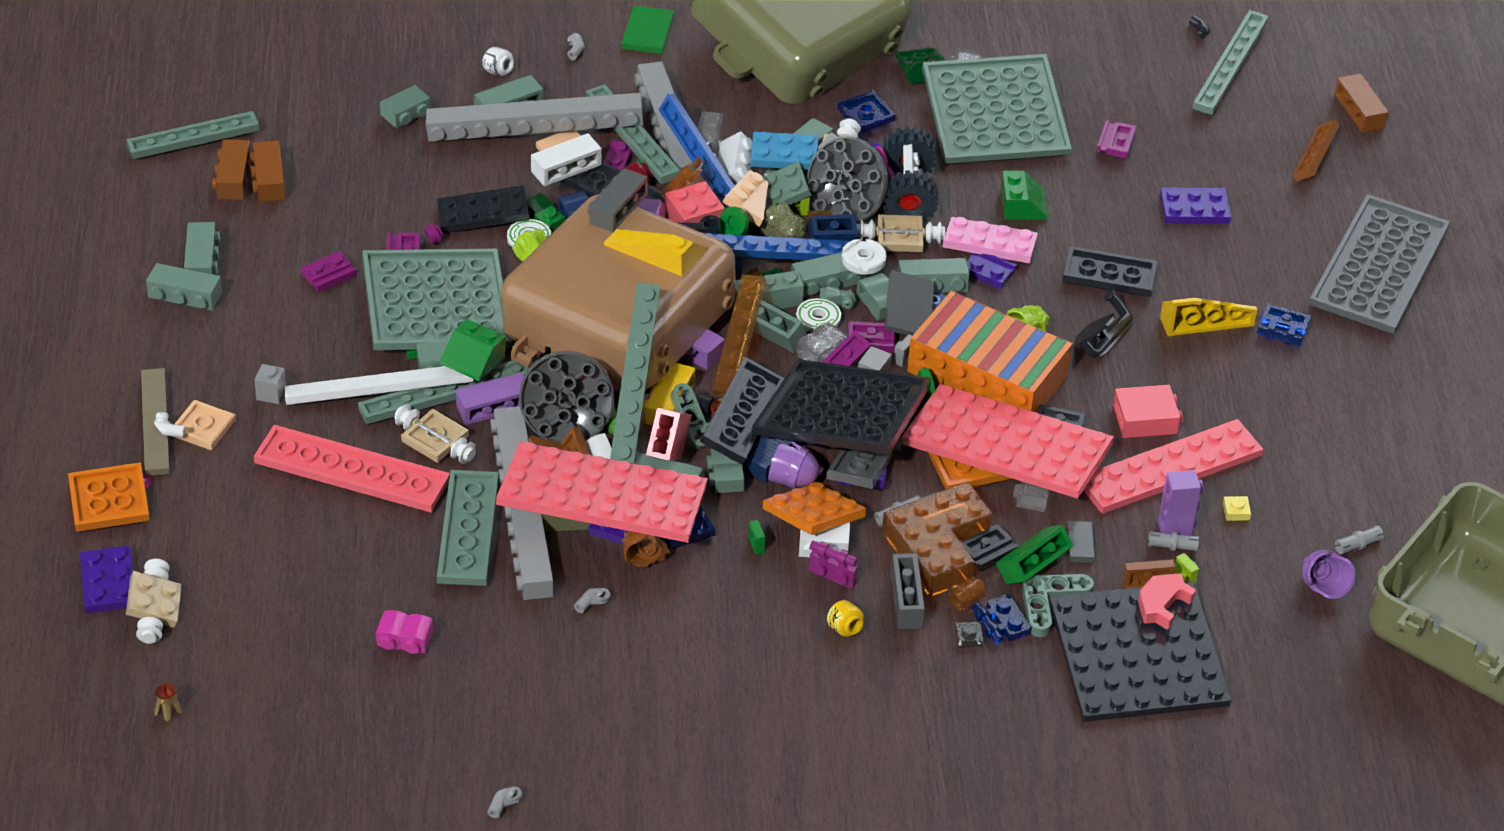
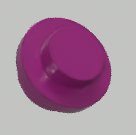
[424,223,444,244]

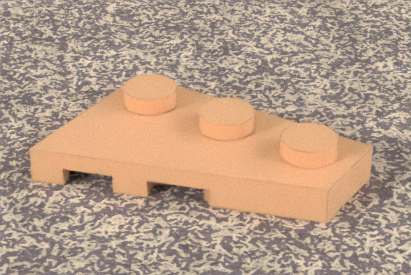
[723,170,768,226]

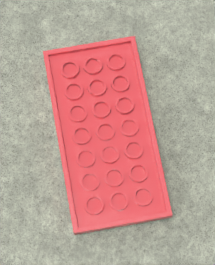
[902,384,1114,499]
[496,442,708,543]

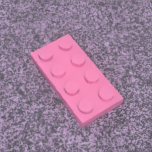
[943,217,1038,264]

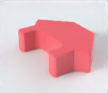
[1138,574,1196,630]

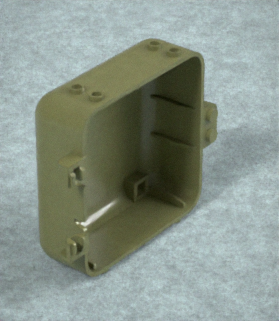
[691,0,911,104]
[1369,482,1504,706]

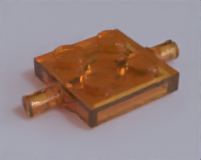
[660,156,705,199]

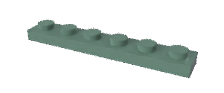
[126,111,260,159]

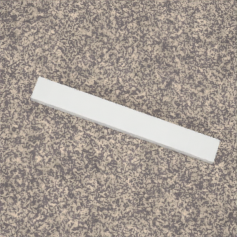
[285,366,474,405]

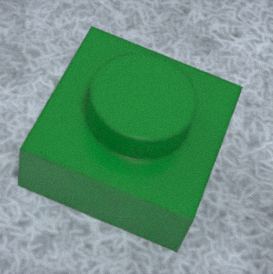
[534,205,565,231]

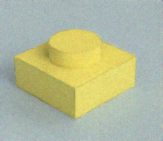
[1223,496,1251,521]

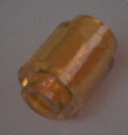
[949,577,986,610]

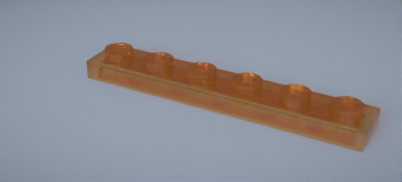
[712,275,766,396]

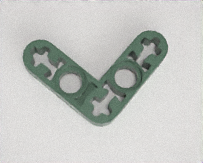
[670,383,710,449]
[1022,574,1094,637]

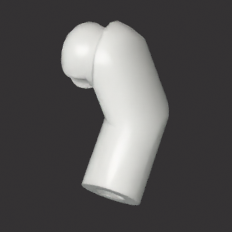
[154,412,185,438]

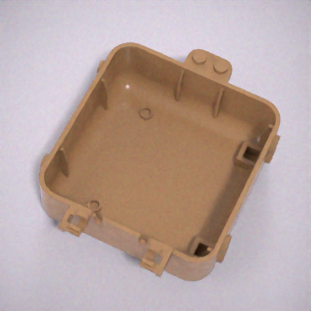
[501,194,736,389]

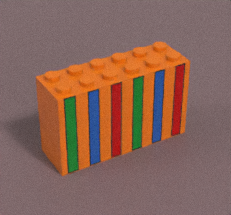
[907,291,1073,413]

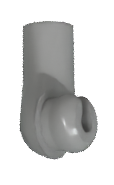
[567,33,585,60]
[574,588,610,613]
[487,786,522,818]

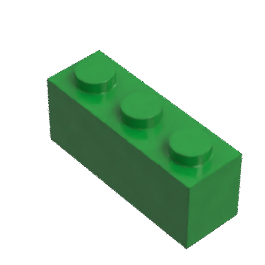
[996,525,1073,584]

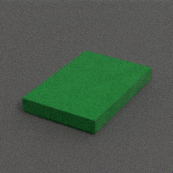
[622,5,674,54]

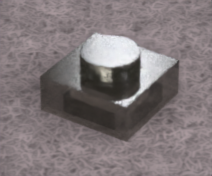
[955,622,984,648]

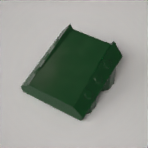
[895,47,944,86]

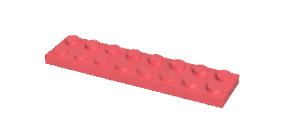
[1083,419,1263,514]
[254,425,450,513]

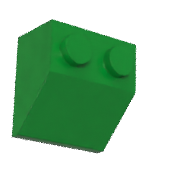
[1000,171,1048,220]
[440,319,506,381]

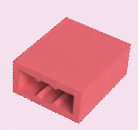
[1113,385,1183,438]
[646,408,692,461]

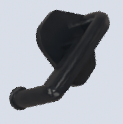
[1076,290,1133,357]

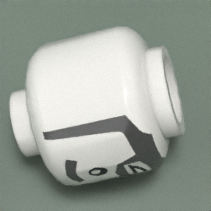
[483,47,514,77]

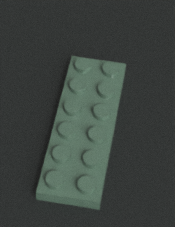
[437,470,499,586]

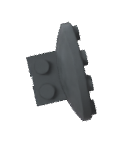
[807,137,888,224]
[519,351,614,443]

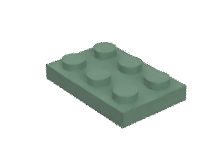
[763,161,811,213]

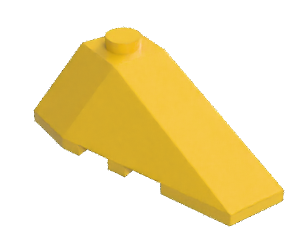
[604,229,707,276]
[1160,298,1257,336]

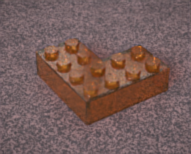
[882,482,992,597]

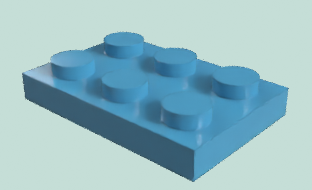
[751,132,818,170]

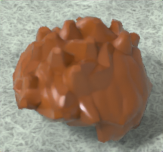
[622,531,670,568]

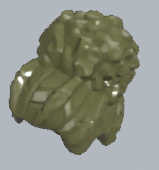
[759,200,806,238]

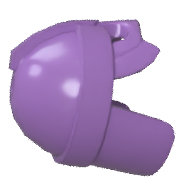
[768,442,823,489]
[1302,550,1355,599]

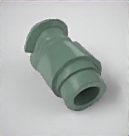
[820,286,856,309]

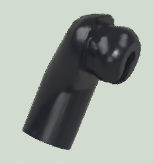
[1189,15,1210,39]

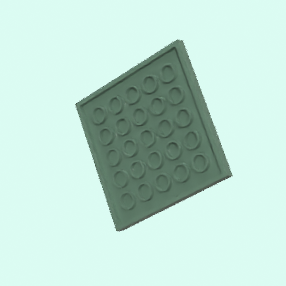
[922,54,1072,164]
[362,249,512,350]

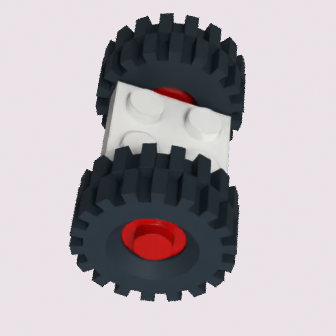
[882,126,938,223]

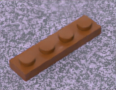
[1292,119,1339,182]

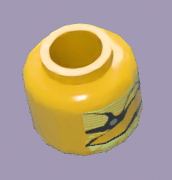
[827,600,864,637]

